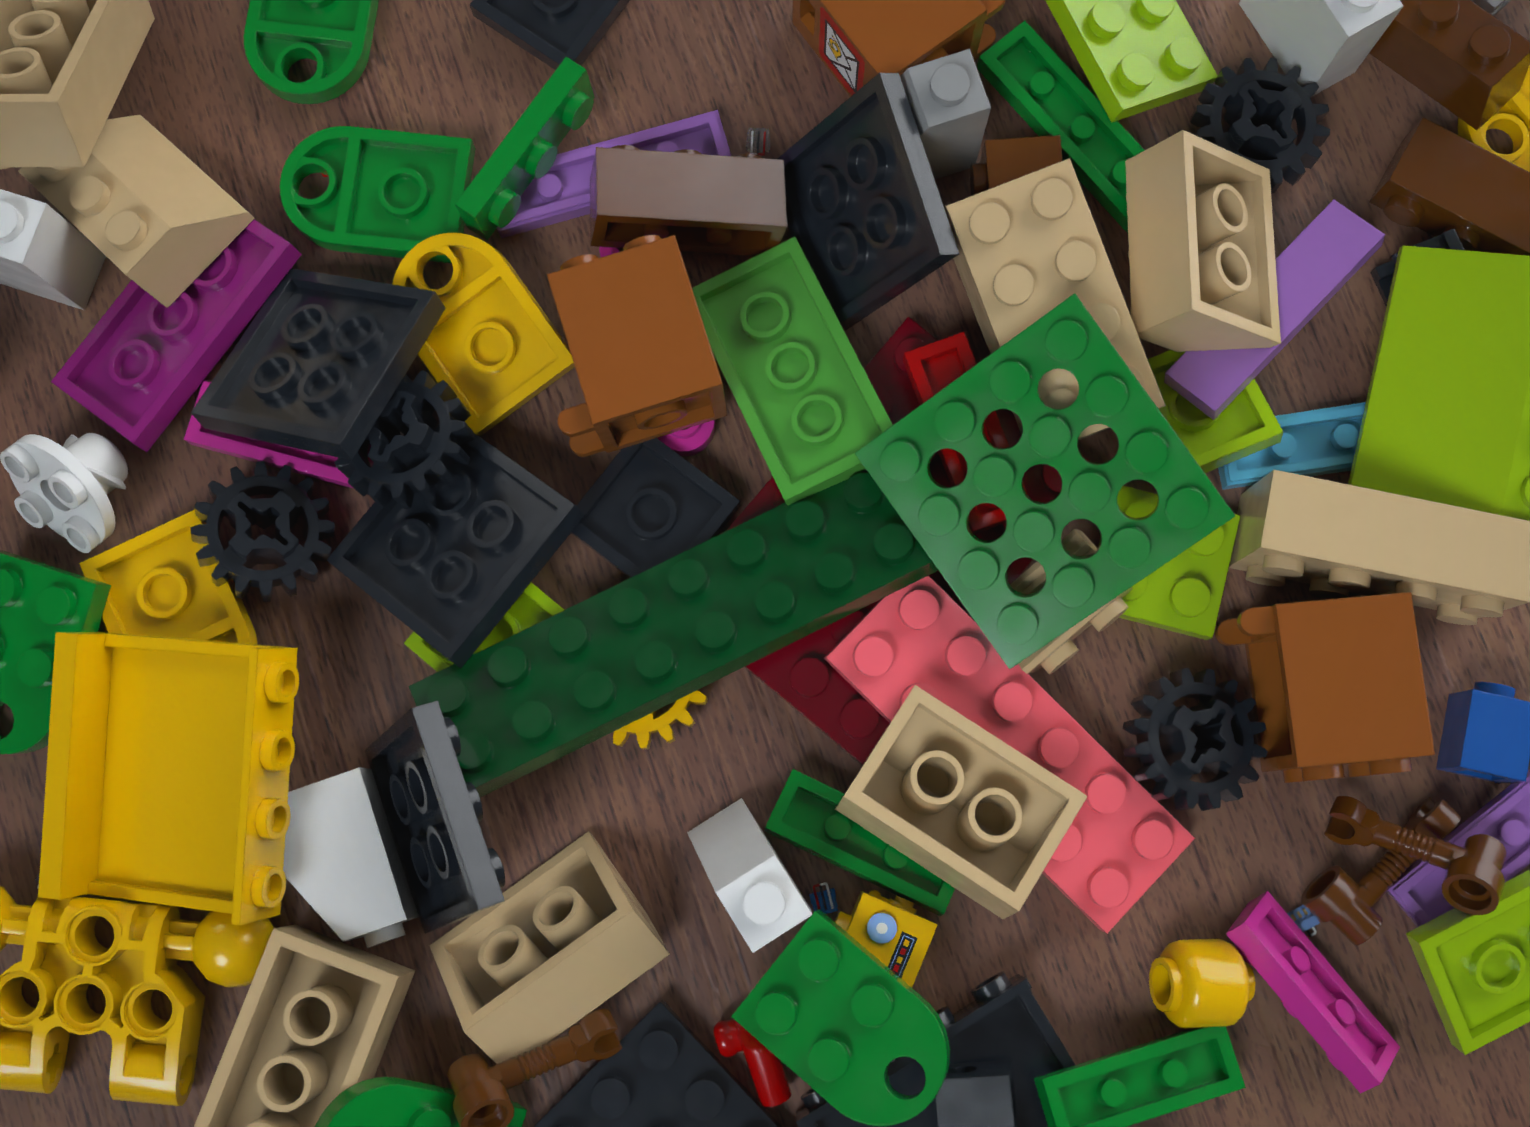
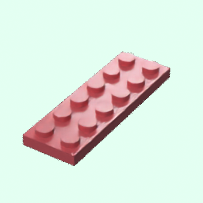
[824,576,1195,934]

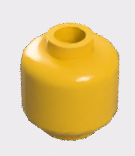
[1149,939,1255,1028]

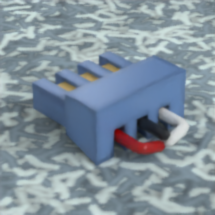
[1287,905,1320,938]

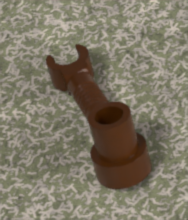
[1324,796,1507,915]
[1301,797,1461,945]
[448,1009,623,1127]

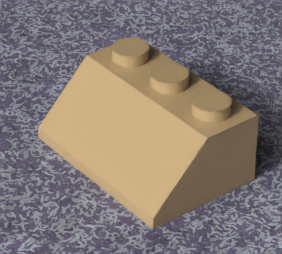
[18,115,254,308]
[1125,130,1281,352]
[835,685,1088,919]
[429,831,670,1064]

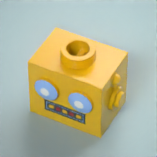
[835,890,938,987]

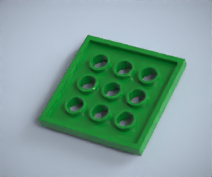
[855,293,1235,669]

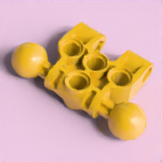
[0,886,275,1106]

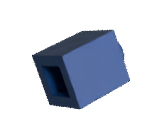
[1436,682,1530,784]

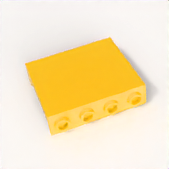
[38,632,299,925]

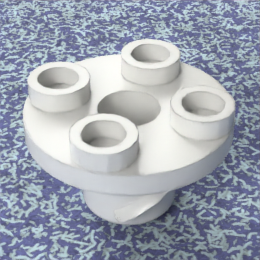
[0,433,128,553]

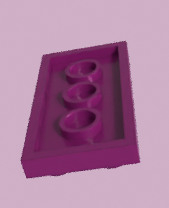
[51,219,302,452]

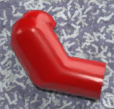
[713,1013,792,1107]

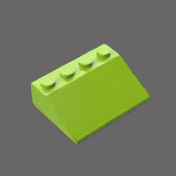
[1348,245,1530,521]

